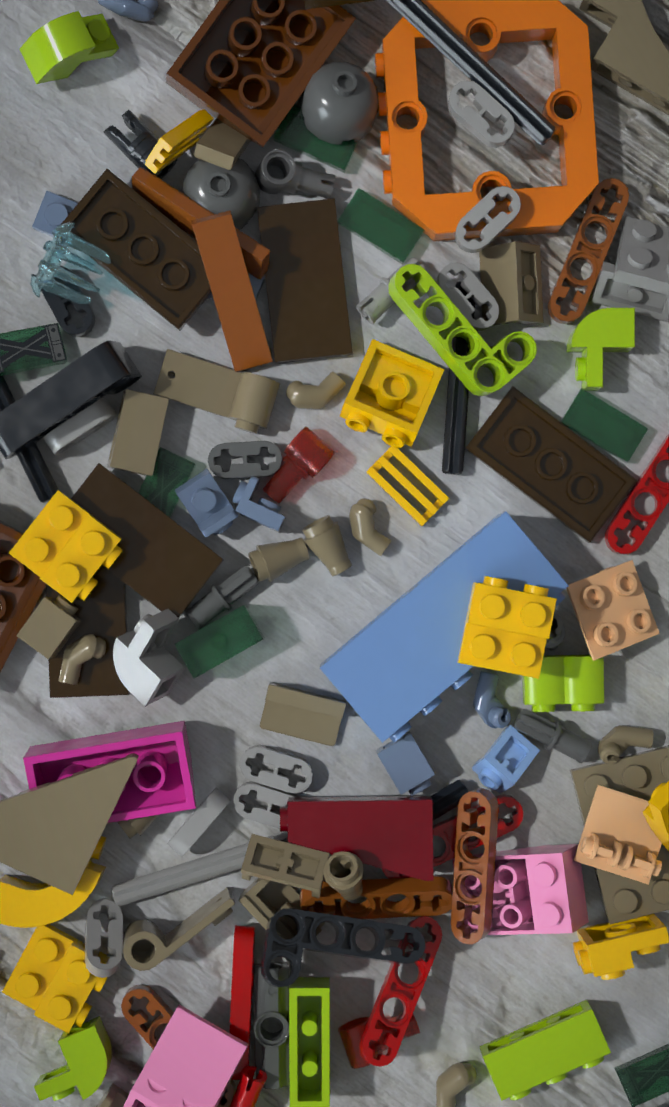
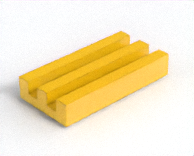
[145,109,214,174]
[366,446,449,527]

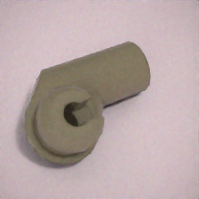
[286,371,346,409]
[349,498,391,556]
[58,634,106,685]
[598,725,654,764]
[436,1063,477,1107]

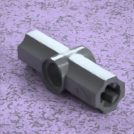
[254,962,290,1089]

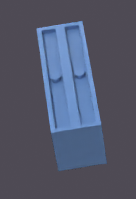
[320,511,569,743]

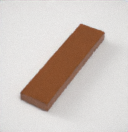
[132,167,270,280]
[192,210,273,372]

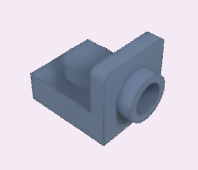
[175,469,238,537]
[232,475,286,532]

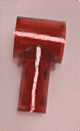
[263,426,336,504]
[338,1013,420,1069]

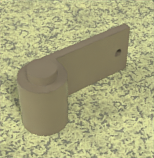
[153,349,280,434]
[123,887,235,971]

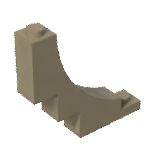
[579,0,669,115]

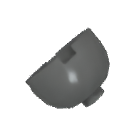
[300,62,379,144]
[183,158,260,230]

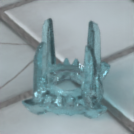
[30,222,111,304]

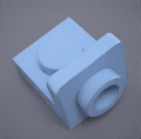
[472,725,540,793]

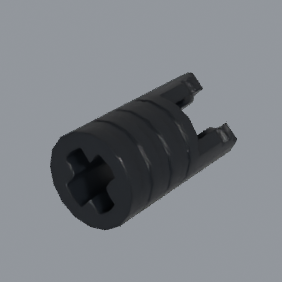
[103,110,178,179]

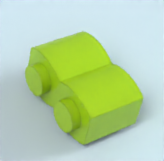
[522,655,604,712]

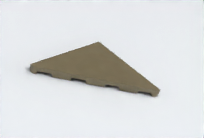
[0,753,139,895]

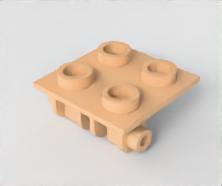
[566,560,660,661]
[573,785,662,885]

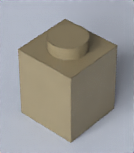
[16,595,83,659]

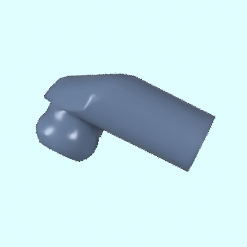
[98,0,159,22]
[473,671,511,728]

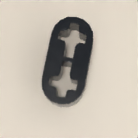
[39,265,95,337]

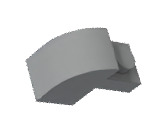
[113,609,185,707]

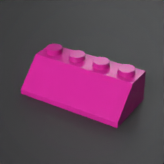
[23,720,196,823]

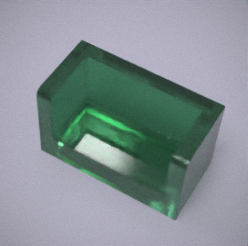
[174,604,265,679]

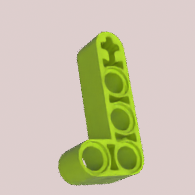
[388,264,537,396]

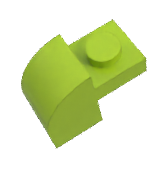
[19,11,119,84]
[566,308,635,391]
[34,1016,112,1101]

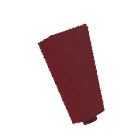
[280,796,434,881]

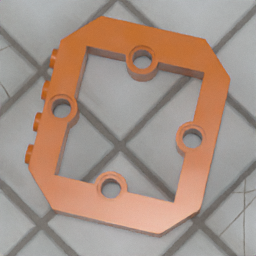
[375,0,599,241]

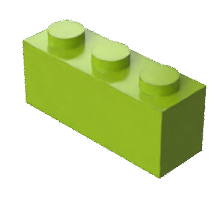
[289,977,330,1107]
[479,1000,611,1101]

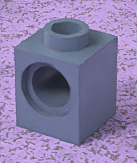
[376,730,435,796]

